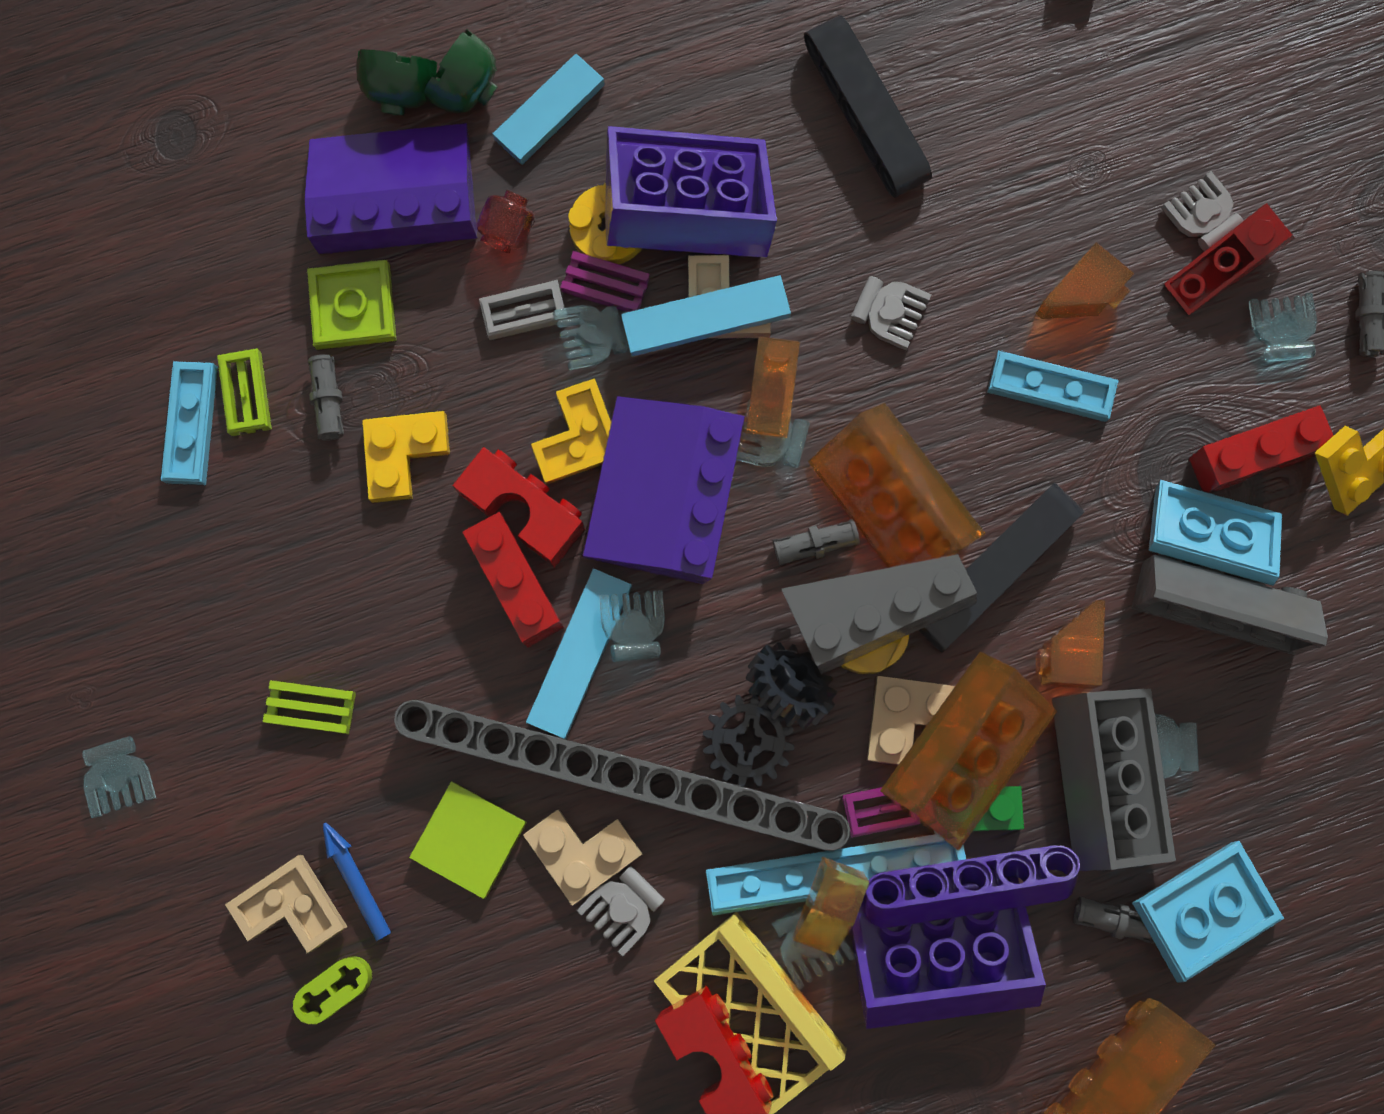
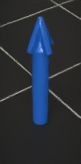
[323,823,391,941]

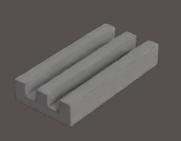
[479,280,568,340]

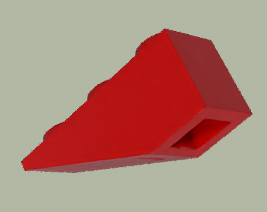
[1164,203,1295,315]

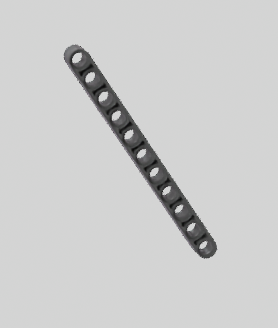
[394,700,850,851]

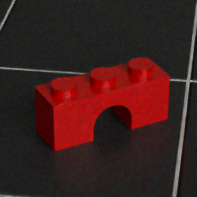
[1189,405,1334,493]
[452,447,585,567]
[463,512,564,648]
[655,986,773,1114]

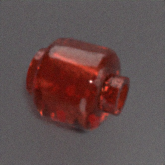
[476,190,536,254]

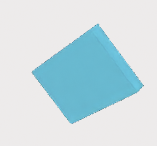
[1149,480,1282,586]
[1132,841,1284,983]

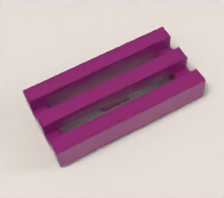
[560,251,650,312]
[842,779,935,838]

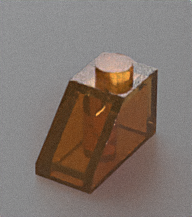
[1036,242,1134,319]
[746,337,800,438]
[1036,600,1105,689]
[792,857,869,955]

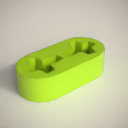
[293,956,372,1024]

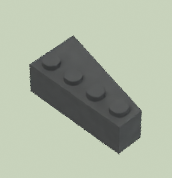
[782,554,977,674]

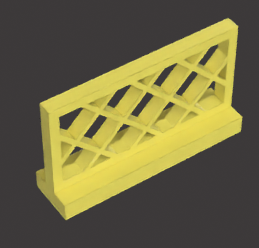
[654,912,847,1114]

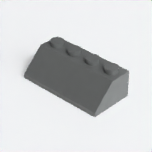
[1131,553,1328,655]
[1052,688,1176,871]

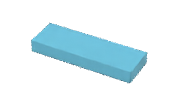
[492,54,605,165]
[987,350,1118,422]
[161,361,218,485]

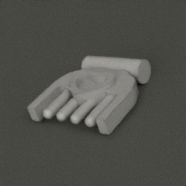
[1161,171,1244,251]
[851,276,932,351]
[577,866,665,956]

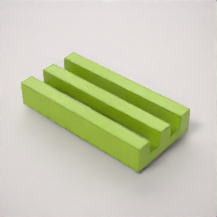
[217,348,272,436]
[263,680,356,734]

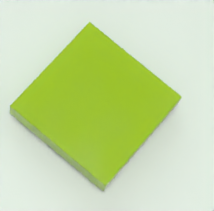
[307,260,397,350]
[409,781,527,899]

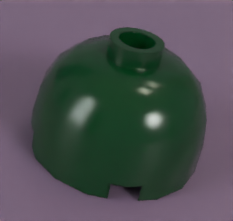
[423,29,498,113]
[356,49,437,116]

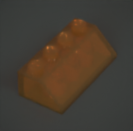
[808,402,986,568]
[880,652,1057,851]
[1044,998,1216,1114]

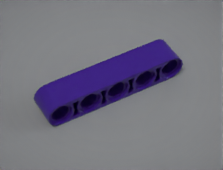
[865,845,1080,928]

